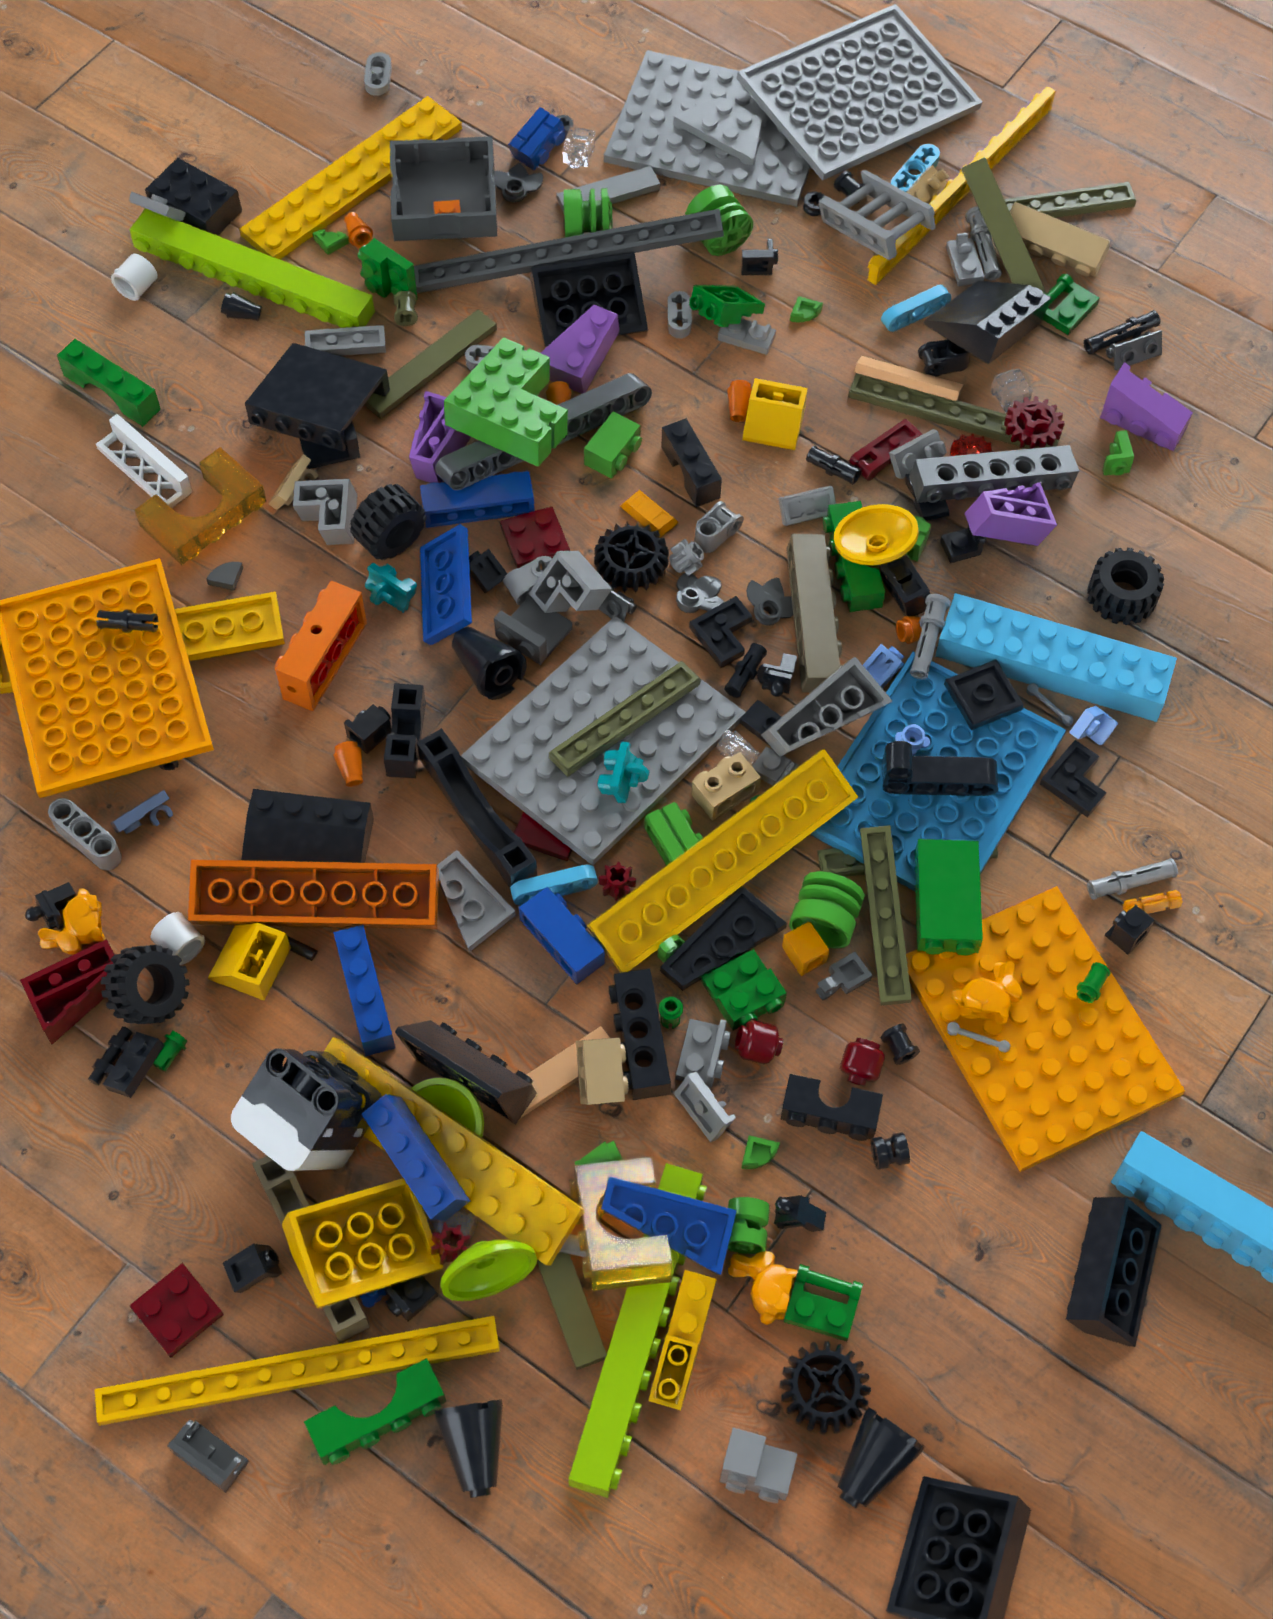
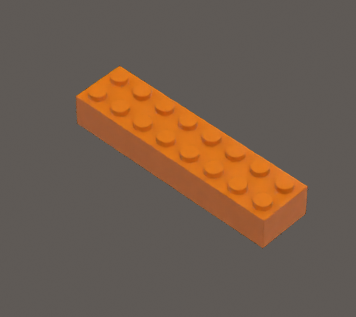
[188,860,439,929]

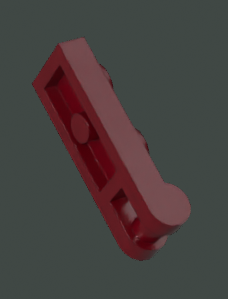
[849,418,923,481]

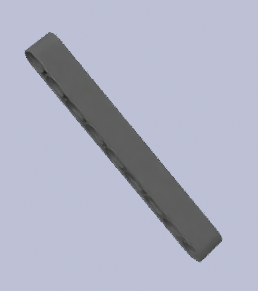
[435,373,652,490]

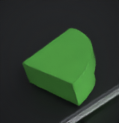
[313,230,349,255]
[790,296,823,322]
[657,935,685,963]
[742,1135,780,1169]

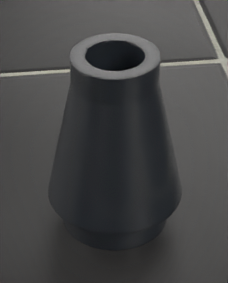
[221,292,262,321]

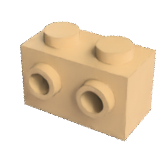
[691,752,761,821]
[576,1038,628,1105]

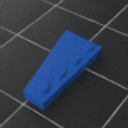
[601,1176,737,1276]

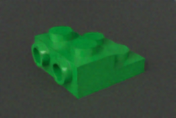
[358,238,418,300]
[689,285,765,327]
[701,949,787,1031]

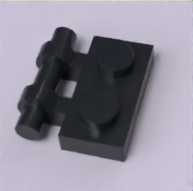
[88,1026,165,1098]

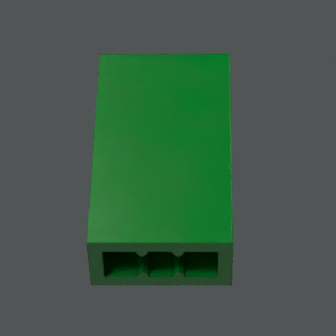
[914,839,983,956]

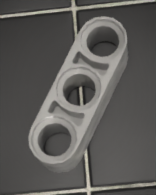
[48,798,122,870]

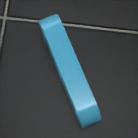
[891,144,940,192]
[881,285,952,332]
[510,865,598,905]

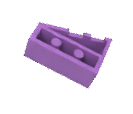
[541,305,620,394]
[1100,362,1193,451]
[409,391,471,483]
[964,483,1057,546]

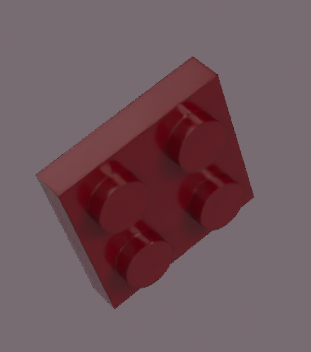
[500,506,570,568]
[129,1263,224,1358]

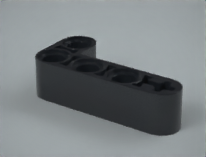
[882,741,999,796]

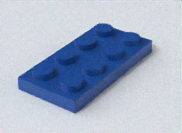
[420,524,472,645]

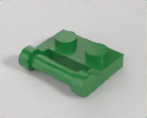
[1042,273,1100,335]
[784,1264,863,1342]

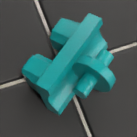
[364,562,417,613]
[597,742,649,803]

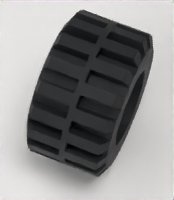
[350,484,426,560]
[1087,547,1164,625]
[101,945,190,1024]

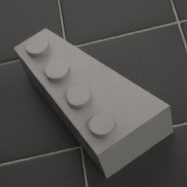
[761,657,892,757]

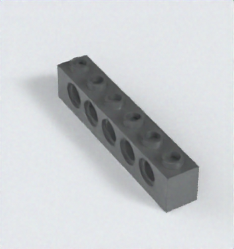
[909,445,1079,503]

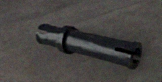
[1084,310,1161,355]

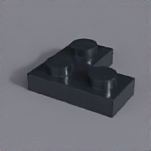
[689,596,752,668]
[1040,740,1107,818]

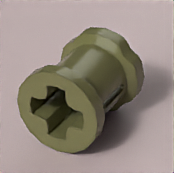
[394,291,418,326]

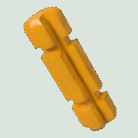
[1122,890,1183,914]

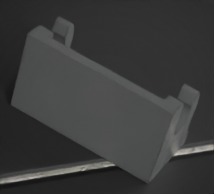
[167,1419,249,1493]

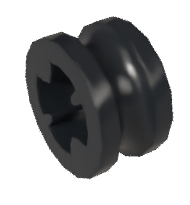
[803,191,825,216]

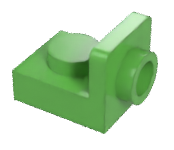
[1102,430,1134,476]

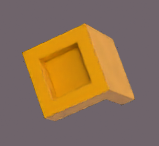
[782,922,829,976]

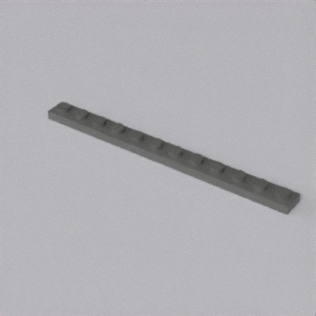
[414,209,724,293]

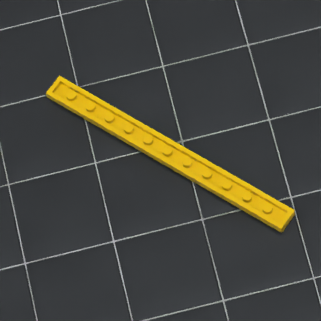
[868,86,1056,285]
[94,1316,500,1426]

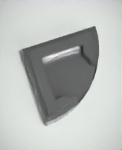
[206,562,243,591]

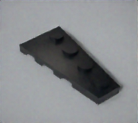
[660,886,787,991]

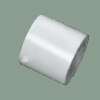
[111,254,158,301]
[150,912,205,965]

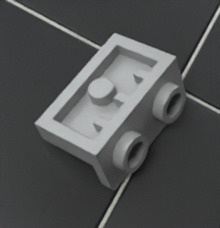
[675,1019,731,1088]

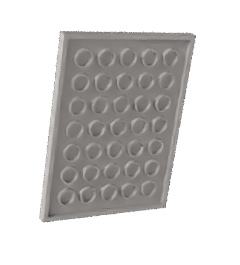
[737,4,982,181]
[604,50,811,207]
[461,616,746,865]

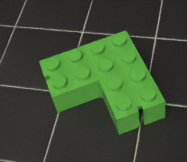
[444,337,568,467]

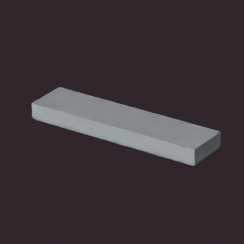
[557,166,660,213]

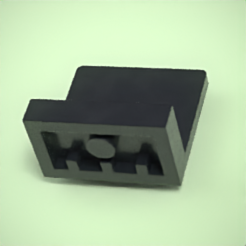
[299,421,361,469]

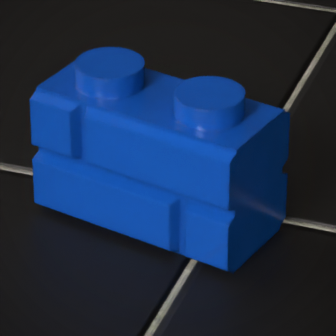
[508,107,566,170]

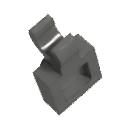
[816,952,873,1001]

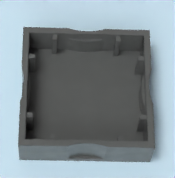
[390,136,498,241]

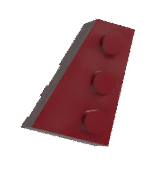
[20,939,115,1045]

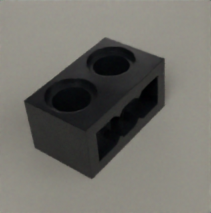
[879,554,930,616]

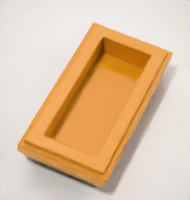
[620,490,678,538]

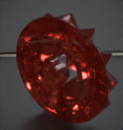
[950,433,994,456]

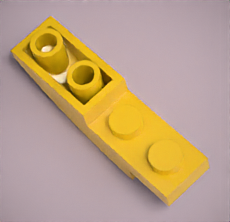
[648,1270,717,1410]

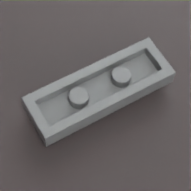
[305,325,386,356]

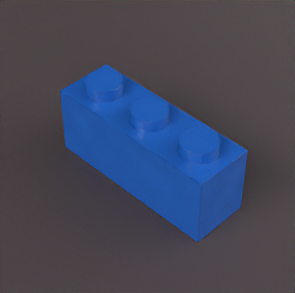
[519,887,605,985]

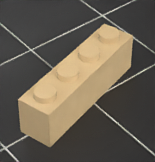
[1010,202,1110,277]

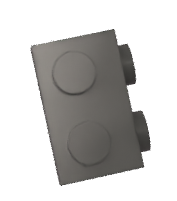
[494,597,573,665]

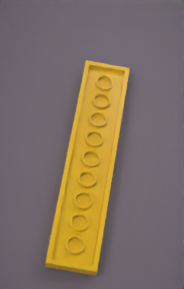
[239,96,462,260]
[0,591,285,694]
[586,749,858,973]
[324,1037,585,1266]

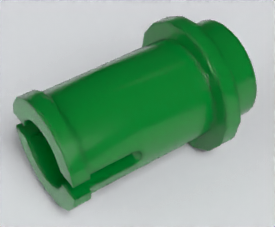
[1077,962,1111,1003]
[658,997,683,1029]
[153,1031,188,1072]

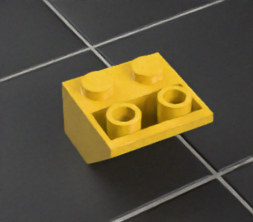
[742,378,808,450]
[208,923,291,1000]

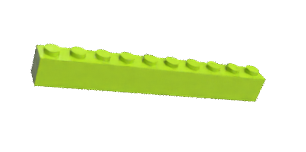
[129,208,375,328]
[568,1163,707,1498]

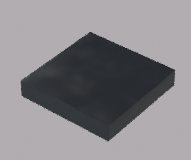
[944,660,1024,730]

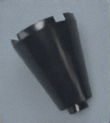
[452,627,527,700]
[434,1400,503,1498]
[837,1407,925,1509]

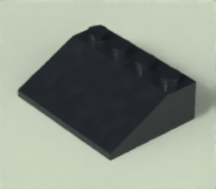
[530,252,648,347]
[923,281,1051,364]
[241,789,374,863]
[395,1020,537,1125]
[886,1476,1031,1619]

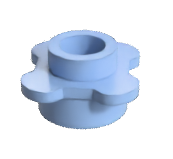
[895,724,930,756]

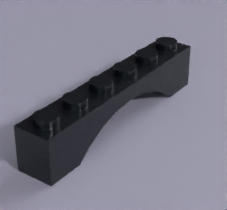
[417,728,537,888]

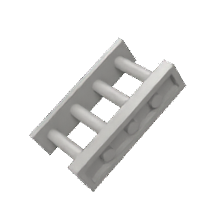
[818,169,936,260]

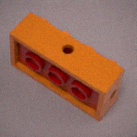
[275,580,367,711]

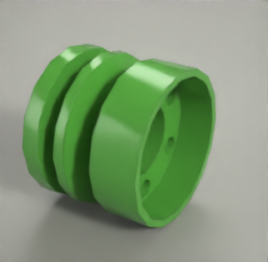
[685,184,753,256]
[563,188,613,237]
[789,871,865,949]

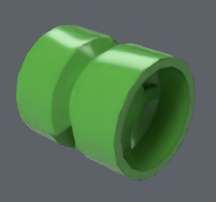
[728,1197,770,1254]

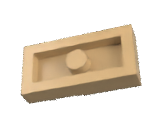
[906,165,949,204]
[268,454,318,510]

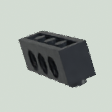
[608,969,671,1100]

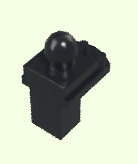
[757,653,797,697]
[25,882,76,929]
[774,1195,826,1232]

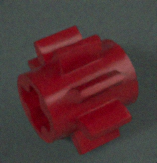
[599,861,636,901]
[430,1223,471,1265]

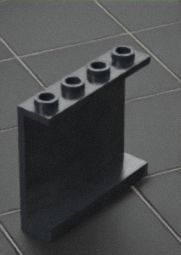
[245,343,390,452]

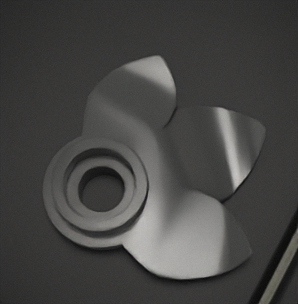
[495,163,543,202]
[676,573,724,613]
[746,577,793,626]

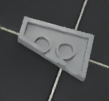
[437,850,516,952]

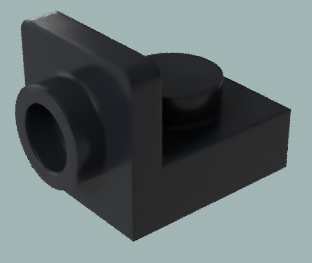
[741,239,778,276]
[940,524,986,563]
[469,549,508,594]
[223,1244,282,1293]
[384,1276,438,1322]

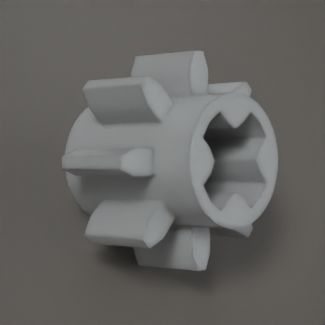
[669,539,704,576]

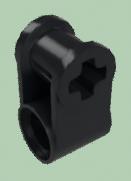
[918,339,970,377]

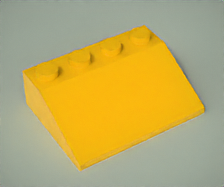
[282,1178,444,1309]

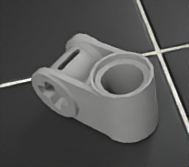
[694,501,744,553]
[503,556,552,605]

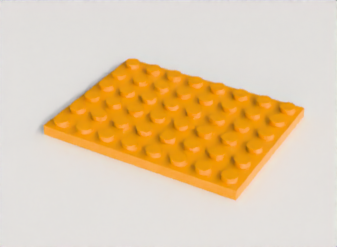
[0,558,214,798]
[906,886,1185,1173]

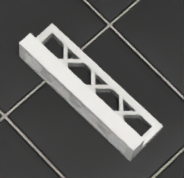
[96,414,192,511]

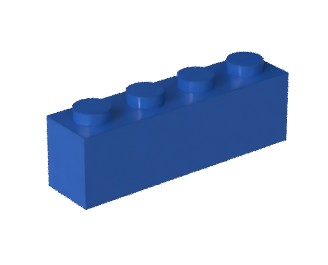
[420,471,535,528]
[333,925,395,1057]
[362,1094,470,1221]

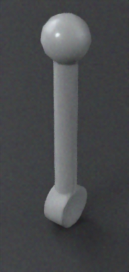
[1026,683,1074,726]
[947,1022,1010,1052]

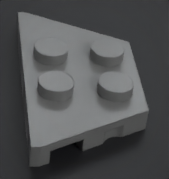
[673,97,762,166]

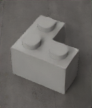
[293,479,357,545]
[529,551,612,613]
[720,1428,797,1503]

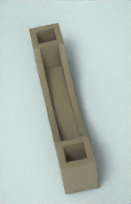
[252,1156,370,1343]

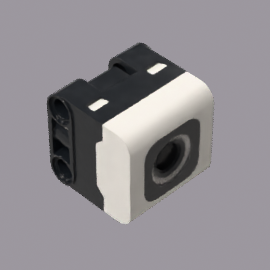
[231,1048,382,1171]

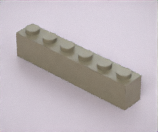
[786,534,843,692]

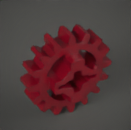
[1004,396,1065,449]

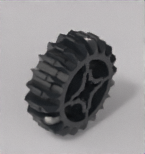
[594,521,669,593]
[779,1341,871,1435]

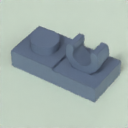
[110,790,173,834]

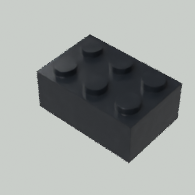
[145,157,242,236]

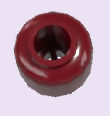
[735,1020,783,1064]
[840,1038,885,1087]

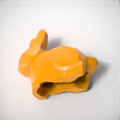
[38,888,105,955]
[952,960,1022,1024]
[728,1252,797,1325]

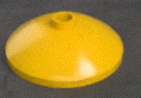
[834,504,919,566]

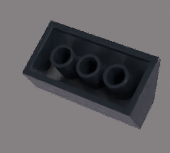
[1066,1197,1162,1347]

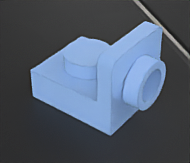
[863,644,905,689]
[1069,706,1118,745]

